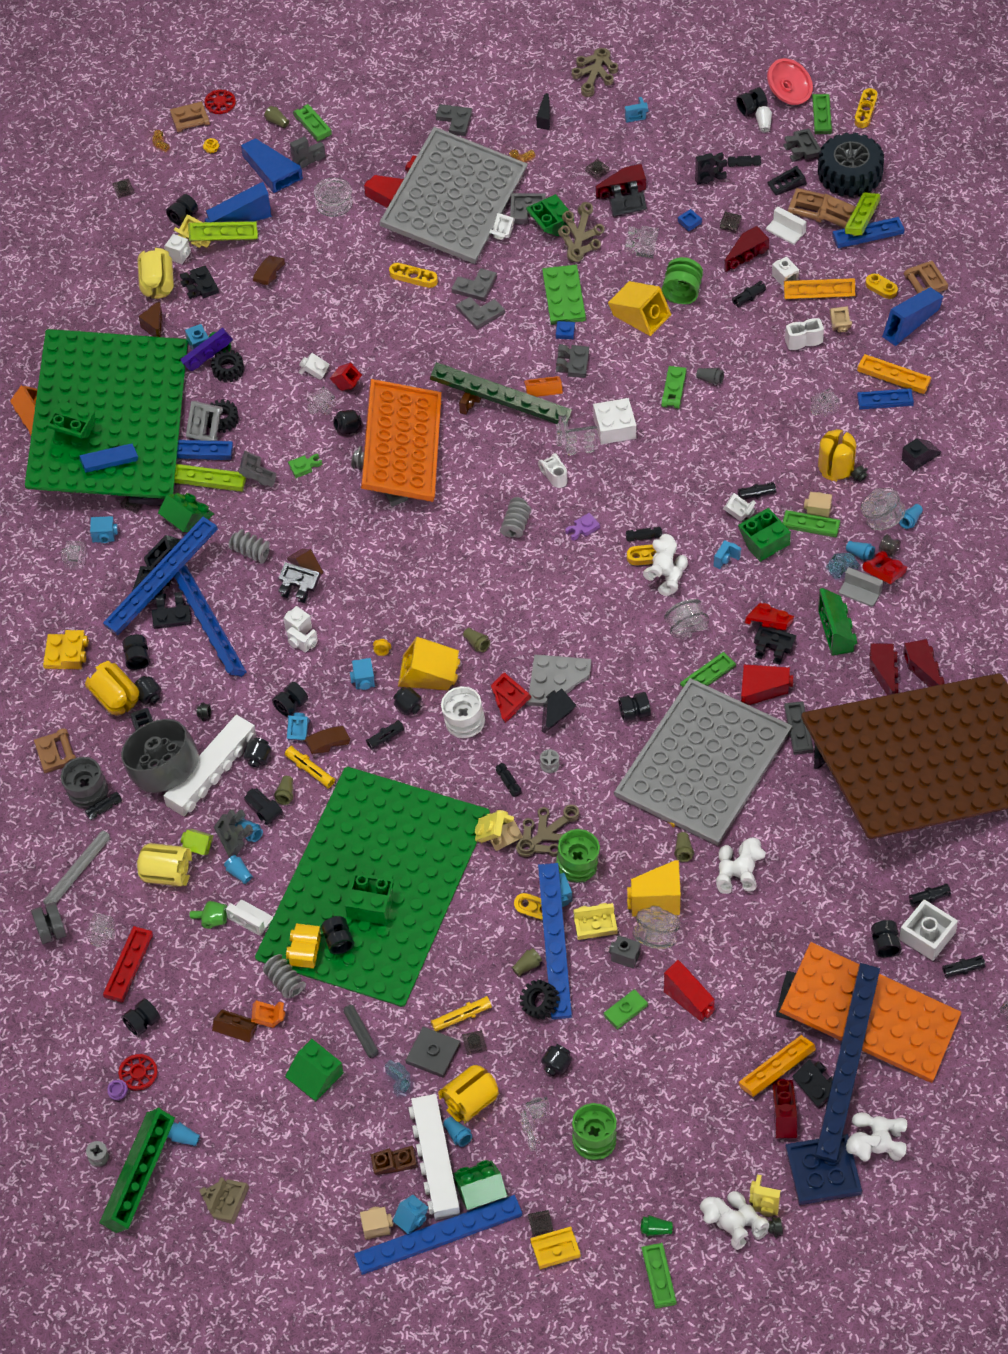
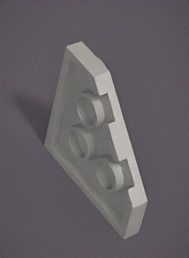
[528,654,591,707]

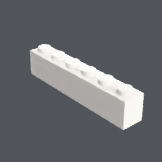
[164,715,256,816]
[408,1094,460,1220]

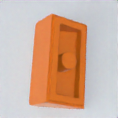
[524,376,563,397]

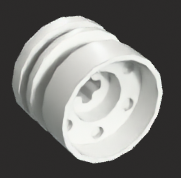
[441,686,485,738]

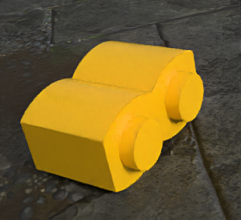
[286,924,321,968]

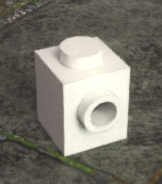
[165,234,191,264]
[772,257,799,287]
[284,606,312,635]

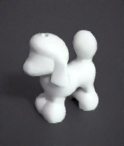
[643,534,688,596]
[716,837,766,894]
[846,1112,907,1161]
[700,1191,769,1250]

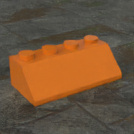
[10,385,38,435]

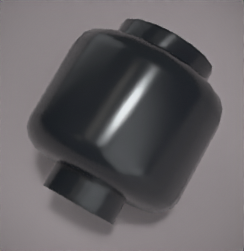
[333,410,362,434]
[134,676,162,704]
[393,687,422,715]
[244,738,271,768]
[541,1044,572,1076]

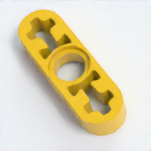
[854,88,878,128]
[389,263,438,288]

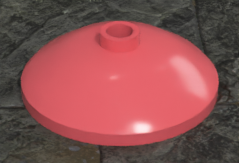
[767,58,813,105]

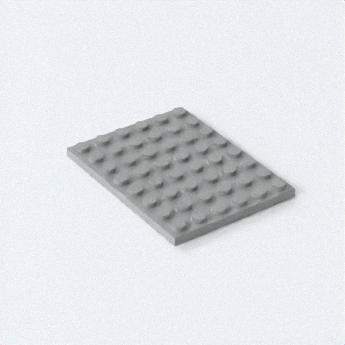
[379,127,528,264]
[614,678,792,846]

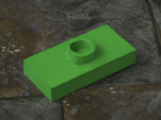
[603,989,648,1030]

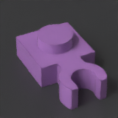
[565,513,600,541]

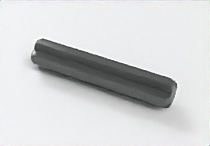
[343,1005,378,1058]

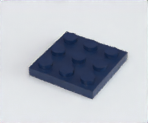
[785,1134,862,1205]

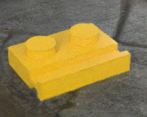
[530,1226,581,1270]

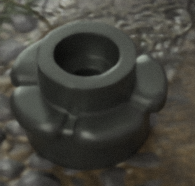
[851,465,868,482]
[197,702,211,721]
[768,1216,783,1238]

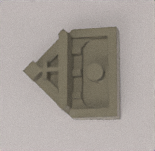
[199,1177,249,1224]

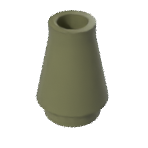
[264,106,290,128]
[463,628,490,652]
[274,775,293,805]
[674,832,694,862]
[511,948,543,977]

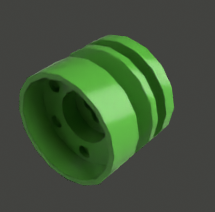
[662,257,703,305]
[556,829,600,883]
[572,1103,617,1160]

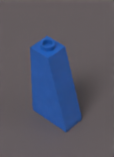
[241,138,303,193]
[205,182,272,222]
[882,287,944,346]

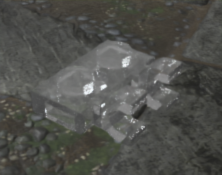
[624,226,659,259]

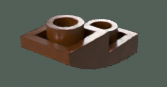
[253,255,285,285]
[459,392,482,415]
[305,726,350,754]
[370,1145,419,1175]

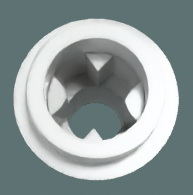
[755,106,772,132]

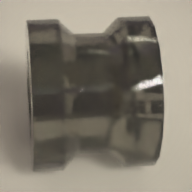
[878,534,901,557]

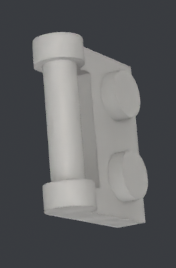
[186,401,223,441]

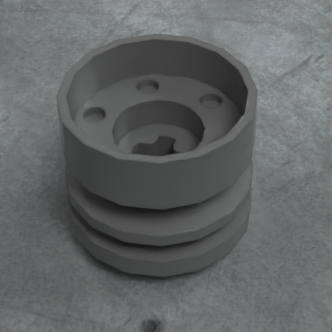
[60,757,109,809]

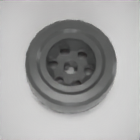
[121,719,199,793]

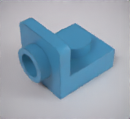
[625,97,648,123]
[714,540,741,569]
[287,713,310,741]

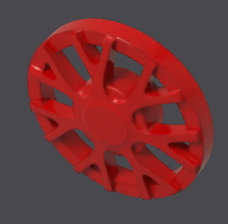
[204,89,236,114]
[118,1054,158,1091]

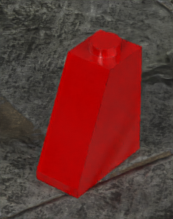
[364,175,404,208]
[741,664,793,705]
[664,960,715,1021]

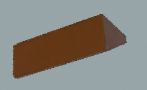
[212,1009,258,1043]

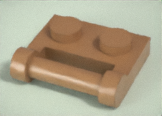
[170,101,210,133]
[788,188,825,223]
[817,194,856,229]
[903,261,948,294]
[34,729,76,774]

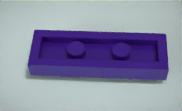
[180,327,233,371]

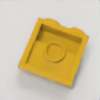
[43,630,89,669]

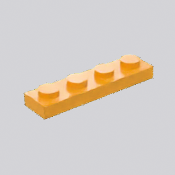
[784,278,855,299]
[857,354,931,394]
[738,1035,816,1097]

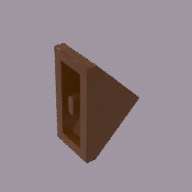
[139,302,162,337]
[287,548,323,575]

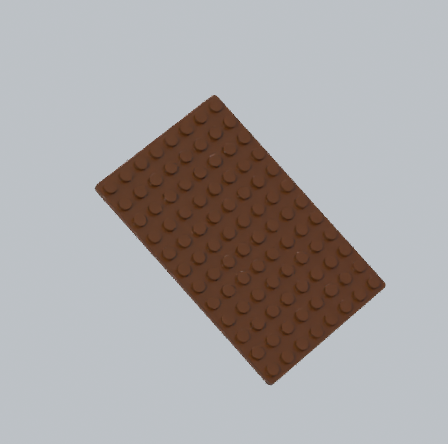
[801,673,1008,839]

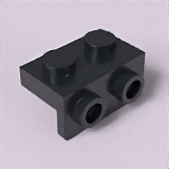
[792,1059,833,1108]

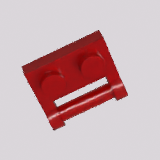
[862,551,908,584]

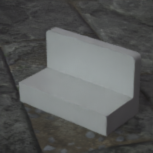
[839,567,883,607]

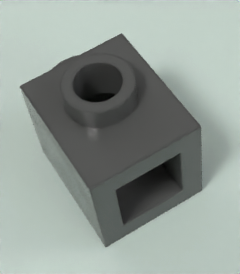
[609,935,641,969]

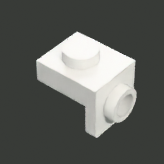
[489,213,515,240]
[298,353,330,380]
[723,493,756,521]
[287,627,318,653]

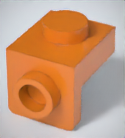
[251,1000,285,1028]

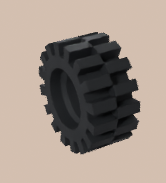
[211,349,244,383]
[207,399,239,433]
[520,980,560,1020]

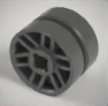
[31,902,67,945]

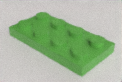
[542,265,586,325]

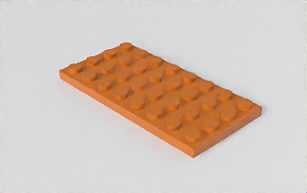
[361,379,442,502]
[779,942,961,1083]

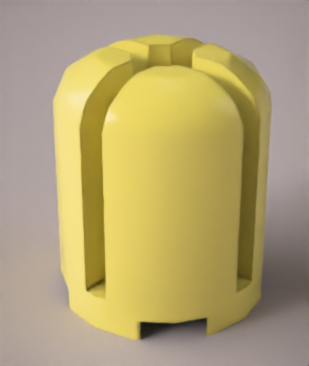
[137,248,174,299]
[137,843,192,886]

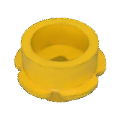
[203,138,219,153]
[373,639,391,656]

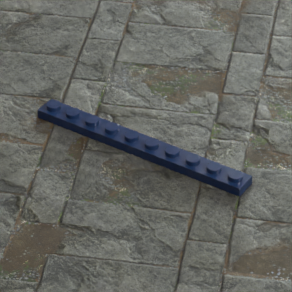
[815,963,880,1163]

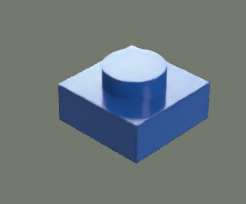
[678,209,702,231]
[556,321,575,340]

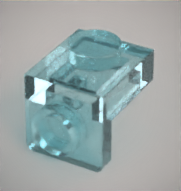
[826,553,860,579]
[385,1060,411,1096]

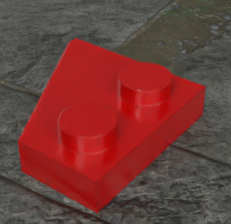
[745,602,794,630]
[491,672,531,723]

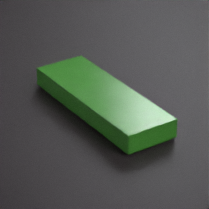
[812,94,832,134]
[782,510,840,538]
[680,652,736,687]
[641,1243,676,1309]

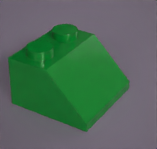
[285,1039,344,1102]

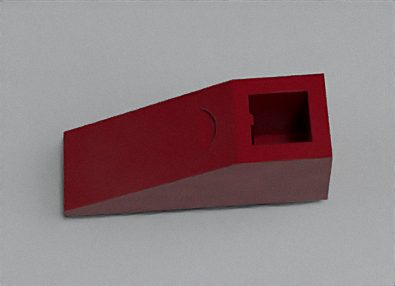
[595,164,646,199]
[724,226,769,272]
[903,639,945,687]
[869,643,899,695]
[772,1079,797,1138]

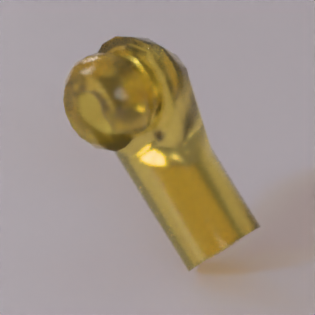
[152,130,170,152]
[509,149,535,162]

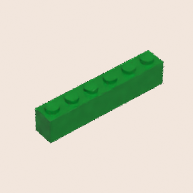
[99,1108,175,1233]

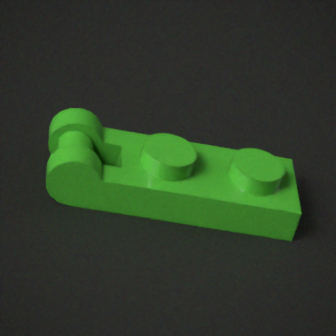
[293,104,332,142]
[661,366,686,409]

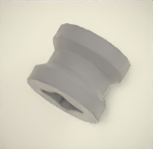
[540,749,560,773]
[86,1141,109,1167]

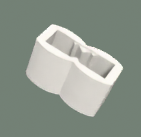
[785,318,824,350]

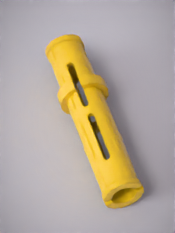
[284,746,336,789]
[431,996,492,1032]

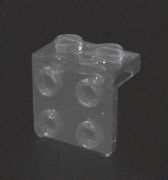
[556,415,598,455]
[520,1096,550,1157]

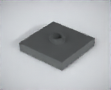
[405,1027,461,1078]

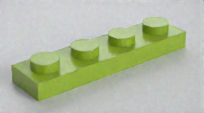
[845,192,880,236]
[188,221,258,241]
[174,464,246,492]

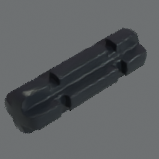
[727,155,761,167]
[626,527,662,541]
[496,763,521,797]
[85,792,122,820]

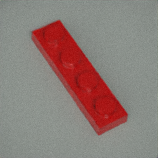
[103,926,153,1003]

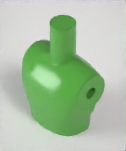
[190,901,228,929]

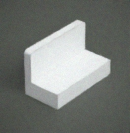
[766,207,807,245]
[226,900,273,936]

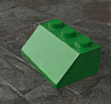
[818,588,857,656]

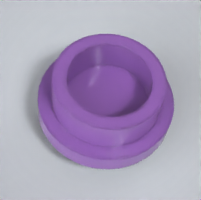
[108,1080,128,1100]

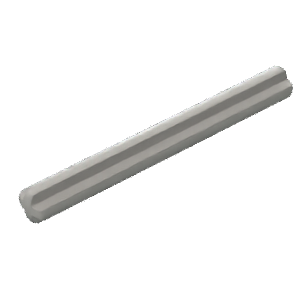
[43,831,110,905]

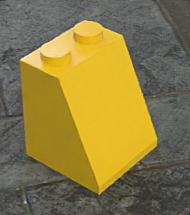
[608,281,672,336]
[398,636,460,691]
[627,860,681,916]

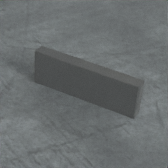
[784,701,813,755]

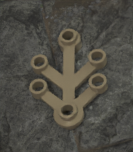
[571,48,618,97]
[558,202,605,262]
[516,804,579,857]

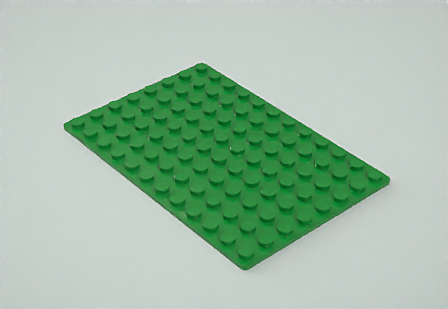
[25,329,188,499]
[255,767,490,1007]

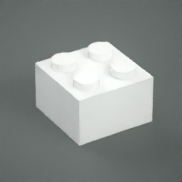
[593,398,636,445]
[899,900,958,961]

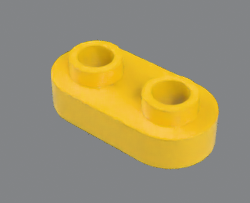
[865,274,898,299]
[627,545,656,565]
[514,893,543,920]

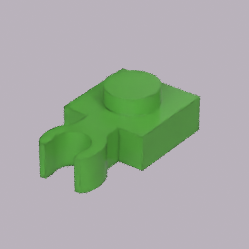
[288,454,322,478]

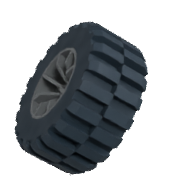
[818,132,884,197]

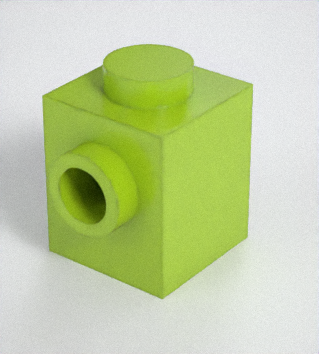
[181,829,214,855]

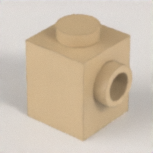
[804,492,832,518]
[360,1207,393,1240]

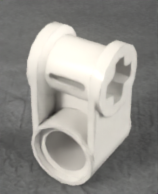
[538,453,567,488]

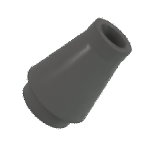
[696,368,724,386]

